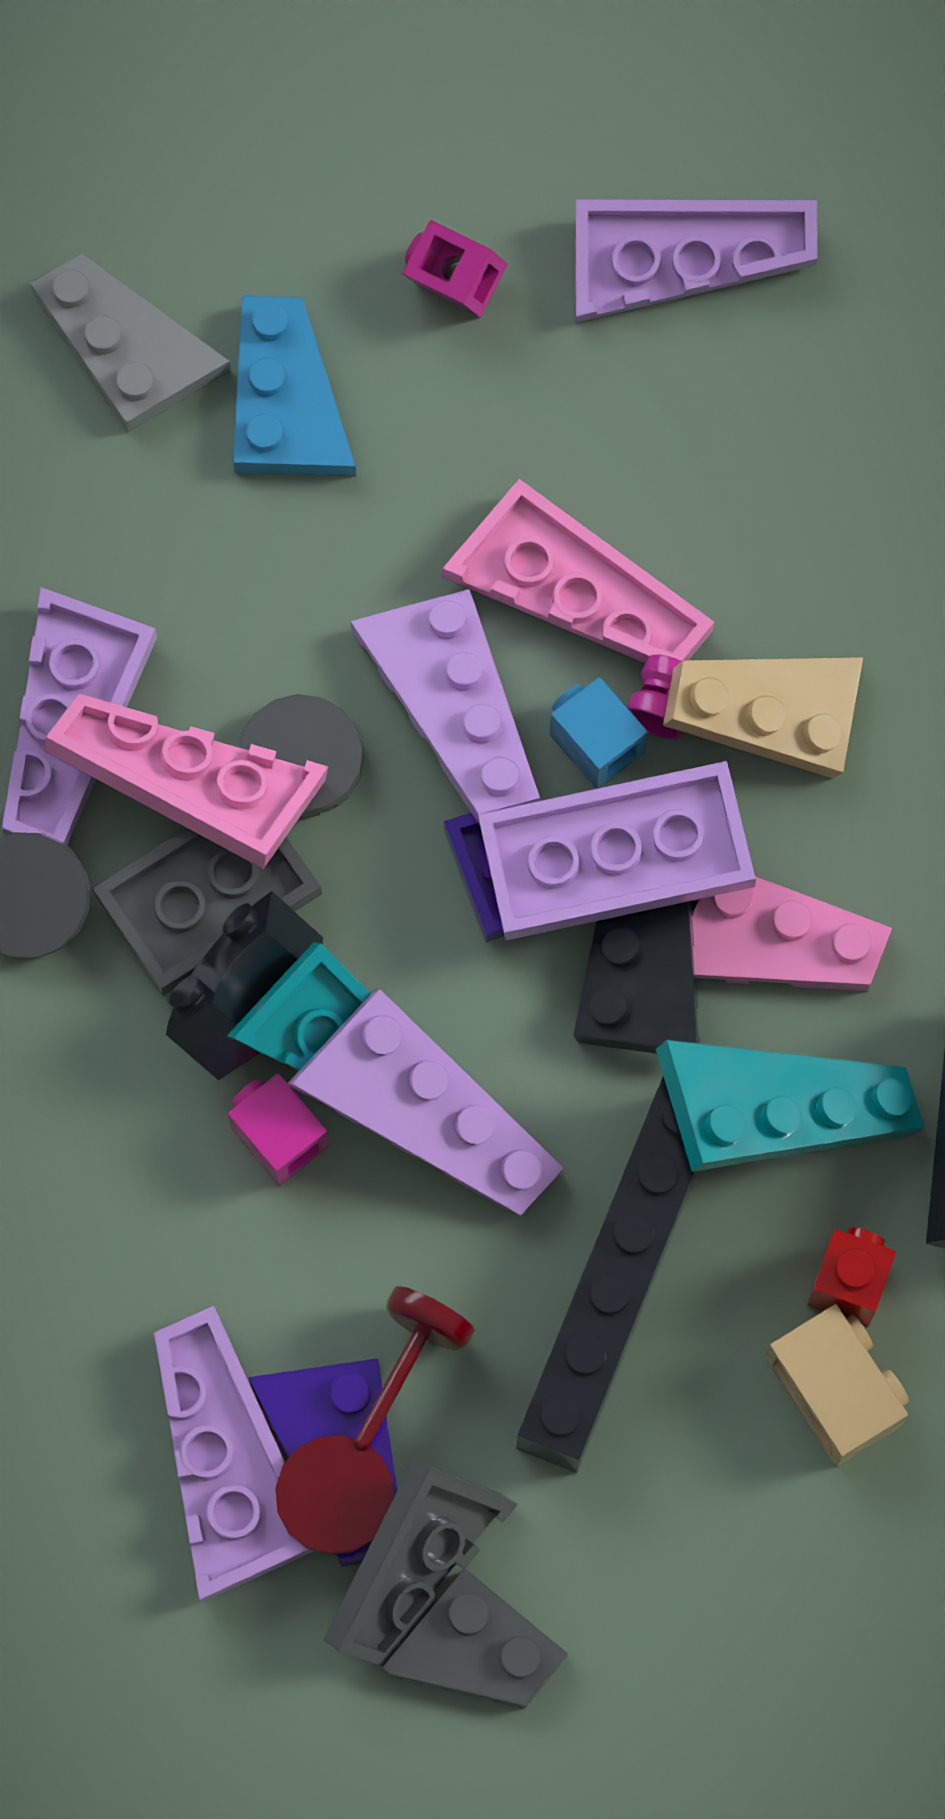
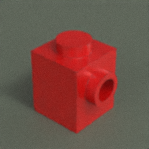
[807,1227,897,1327]

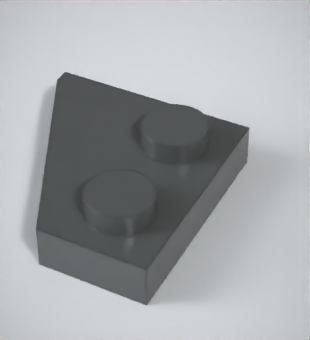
[383,1568,568,1709]

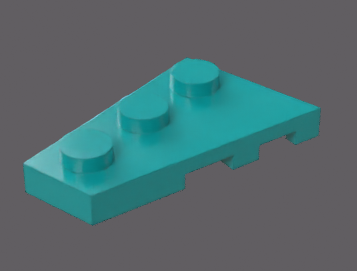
[227,942,371,1071]

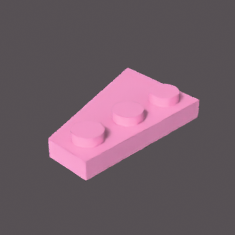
[691,876,892,991]

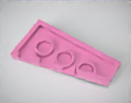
[443,479,714,663]
[44,694,328,869]

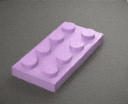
[478,761,756,941]

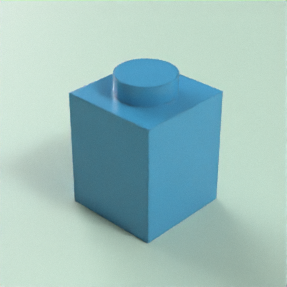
[550,677,648,789]

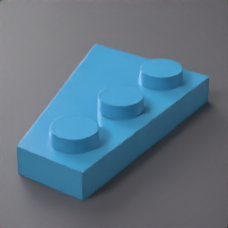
[233,295,356,476]

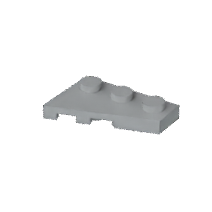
[30,253,231,432]

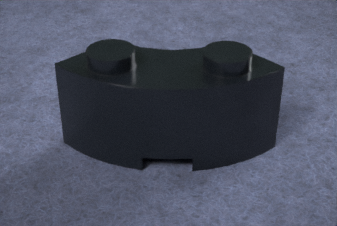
[166,891,324,1081]

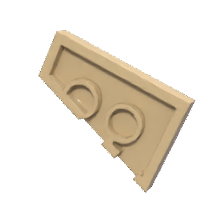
[663,657,863,779]

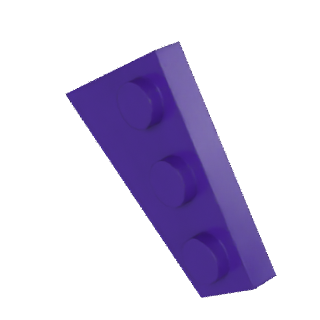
[248,1358,398,1567]

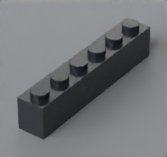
[516,1076,698,1473]

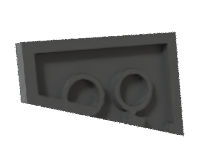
[323,1459,518,1666]

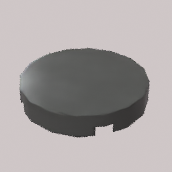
[239,694,363,819]
[0,832,91,958]

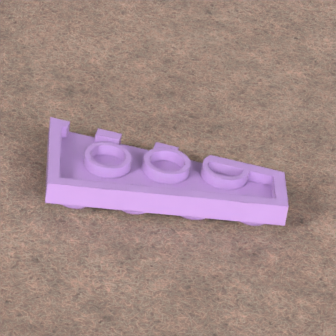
[351,589,540,824]
[288,989,564,1215]
[154,1306,314,1603]

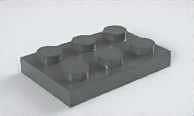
[92,828,322,996]

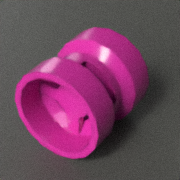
[626,654,683,739]

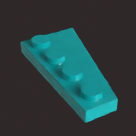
[656,1040,924,1172]

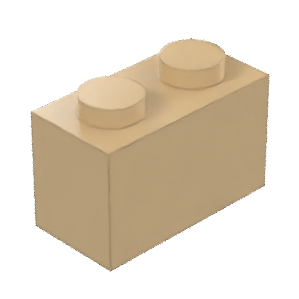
[765,1304,909,1467]

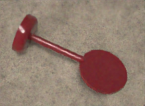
[275,1286,475,1555]

